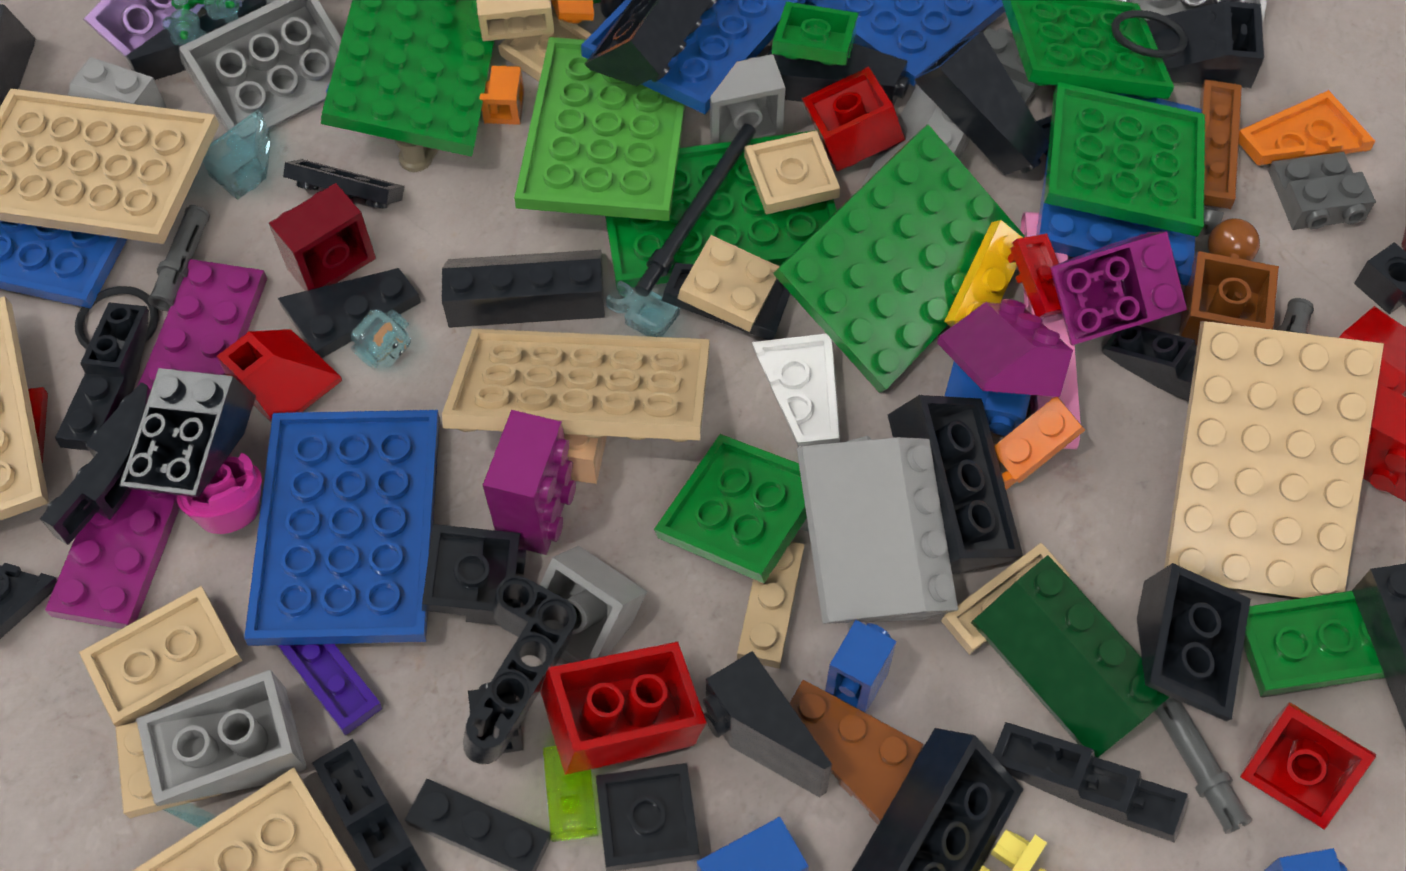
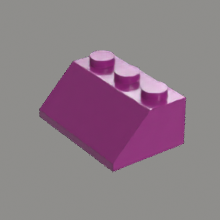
[937,299,1073,397]

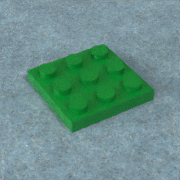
[654,434,807,584]

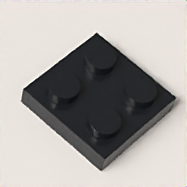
[595,763,700,871]

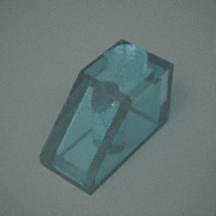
[203,109,271,200]

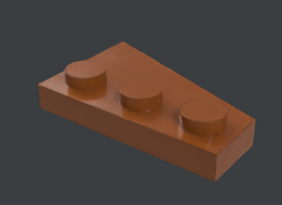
[790,680,923,825]

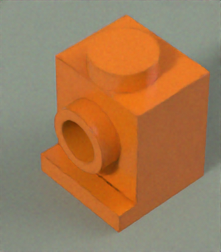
[480,66,525,125]

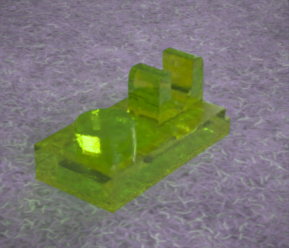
[543,746,598,842]

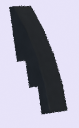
[126,0,267,80]
[992,722,1189,843]
[312,738,427,871]

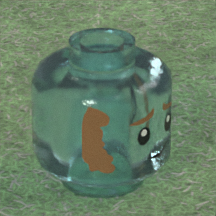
[351,309,411,369]

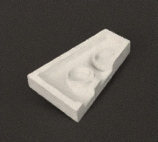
[752,334,841,447]

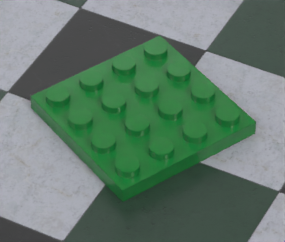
[1002,0,1174,99]
[1044,82,1205,237]

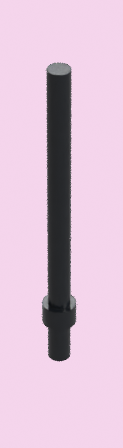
[635,123,756,297]

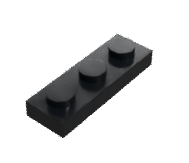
[283,159,404,208]
[405,778,552,871]

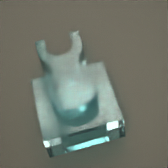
[606,281,680,337]

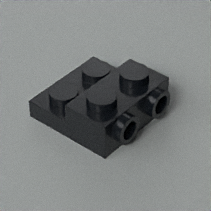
[422,524,526,625]

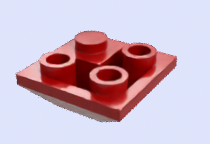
[216,329,342,423]

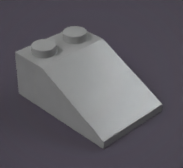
[136,669,307,806]

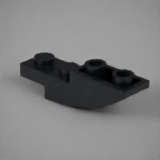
[55,302,149,451]
[1102,325,1197,401]
[40,382,151,545]

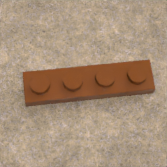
[1200,80,1242,209]

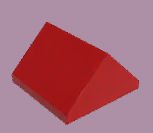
[1240,702,1376,830]

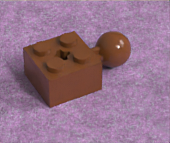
[1179,218,1279,346]

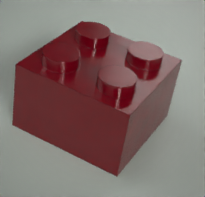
[268,183,376,291]

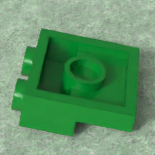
[772,1,858,66]

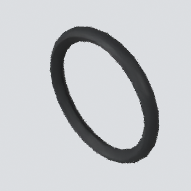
[1112,10,1188,58]
[75,286,159,349]

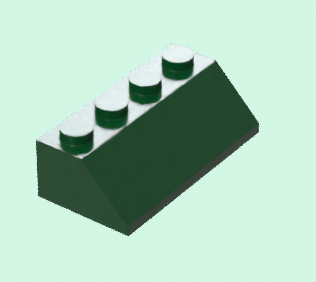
[971,555,1170,758]

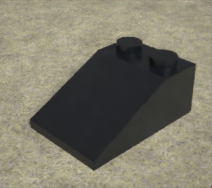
[1137,563,1251,722]
[703,651,832,797]

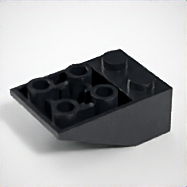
[1146,1,1264,88]
[119,368,256,498]

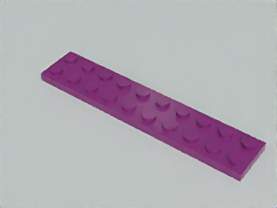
[45,259,267,629]

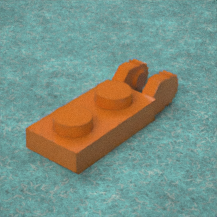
[994,397,1085,490]

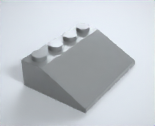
[179,0,342,145]
[797,437,958,624]

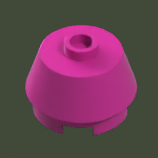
[177,452,262,534]

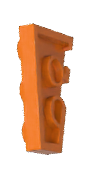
[1239,90,1375,166]

